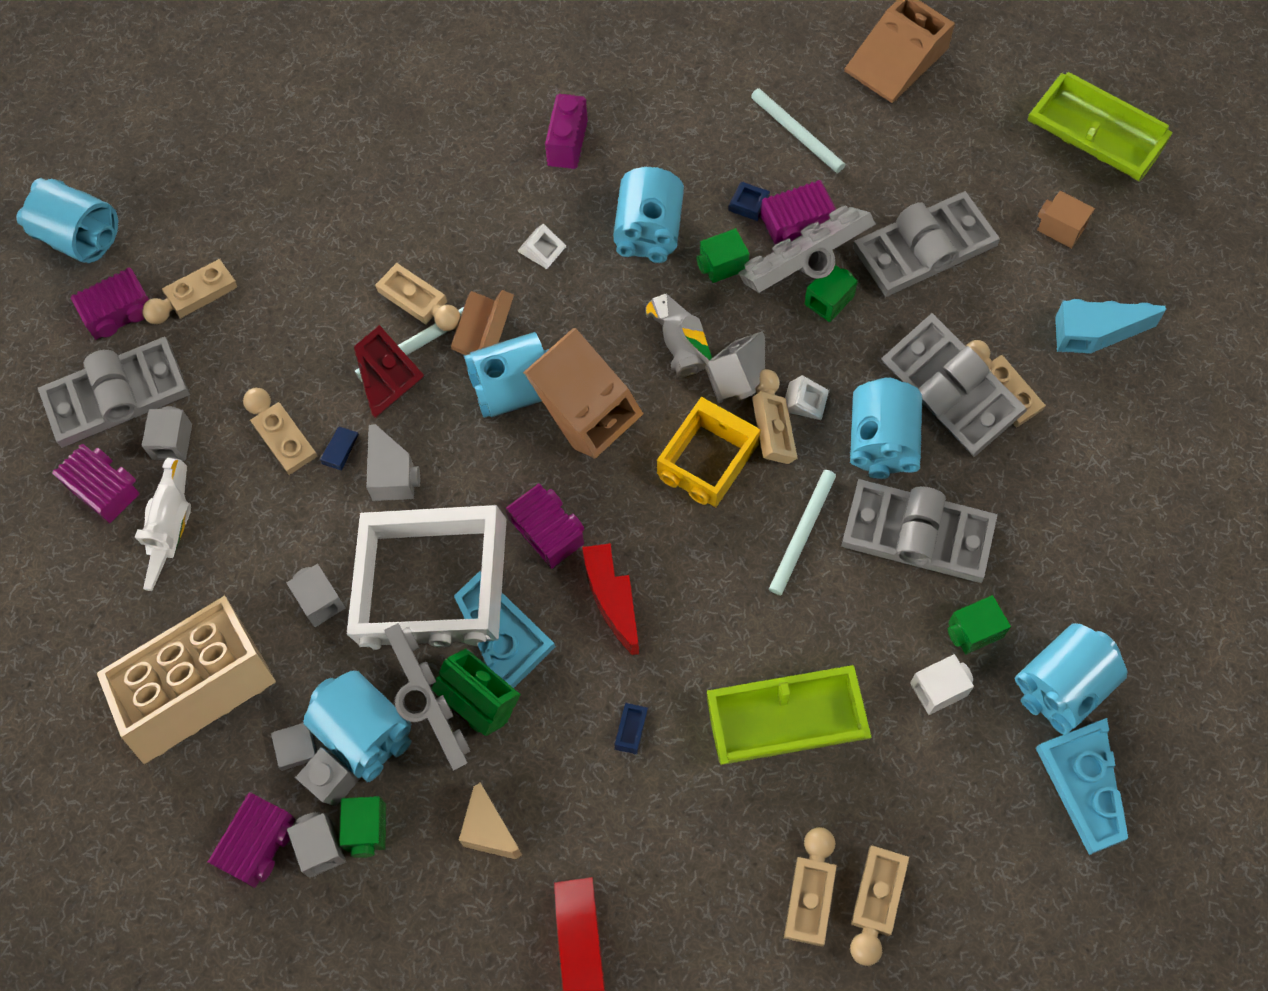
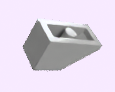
[707,331,765,400]
[366,424,420,501]

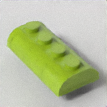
[1028,72,1173,182]
[707,665,872,765]

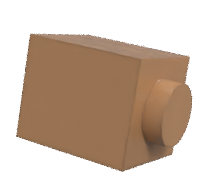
[1037,191,1095,249]

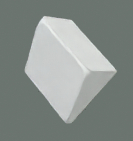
[517,224,566,269]
[785,376,829,420]

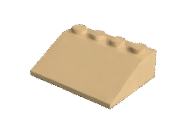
[97,595,276,764]

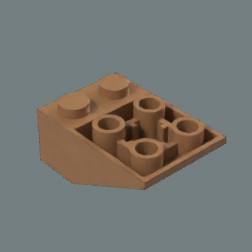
[844,0,955,103]
[523,328,643,458]

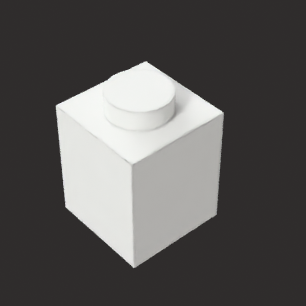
[910,654,974,715]

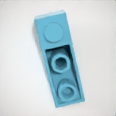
[1055,299,1166,353]

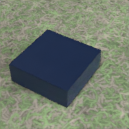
[728,181,770,221]

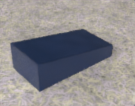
[320,427,359,471]
[615,703,648,755]

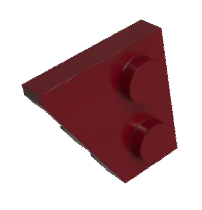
[354,325,425,419]

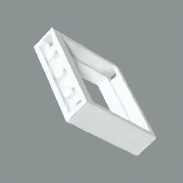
[347,505,507,650]

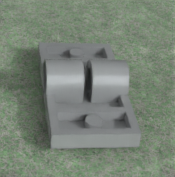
[853,191,1000,297]
[738,206,876,293]
[881,313,1027,457]
[38,336,190,448]
[841,479,998,583]
[384,623,470,771]

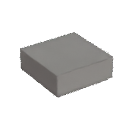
[271,723,316,771]

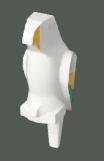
[135,458,191,591]

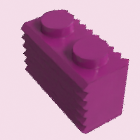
[545,94,588,169]
[761,180,836,245]
[71,268,149,340]
[52,444,140,524]
[506,483,585,569]
[208,792,296,888]

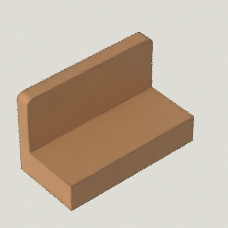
[451,290,514,355]

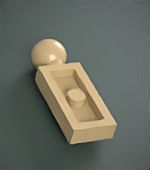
[142,259,237,324]
[375,263,461,331]
[966,340,1046,428]
[752,369,798,464]
[243,388,318,475]
[784,827,837,947]
[850,845,909,966]

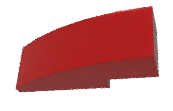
[582,543,639,655]
[554,877,605,991]

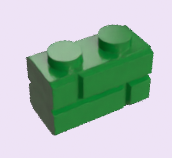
[432,648,521,736]

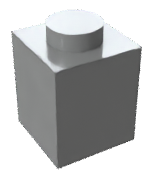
[142,406,192,461]
[286,563,345,627]
[295,748,361,806]
[287,812,346,878]

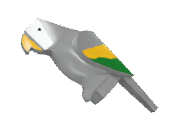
[646,293,723,403]

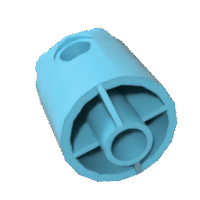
[613,167,684,263]
[16,178,118,263]
[464,332,549,418]
[850,378,922,479]
[1015,623,1127,735]
[303,671,412,782]

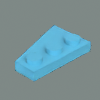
[454,571,556,688]
[1036,718,1128,855]

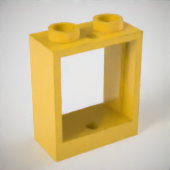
[657,397,761,508]

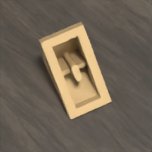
[459,783,522,859]

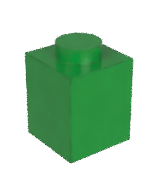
[697,228,750,283]
[804,265,858,322]
[947,595,1011,655]
[340,796,386,858]

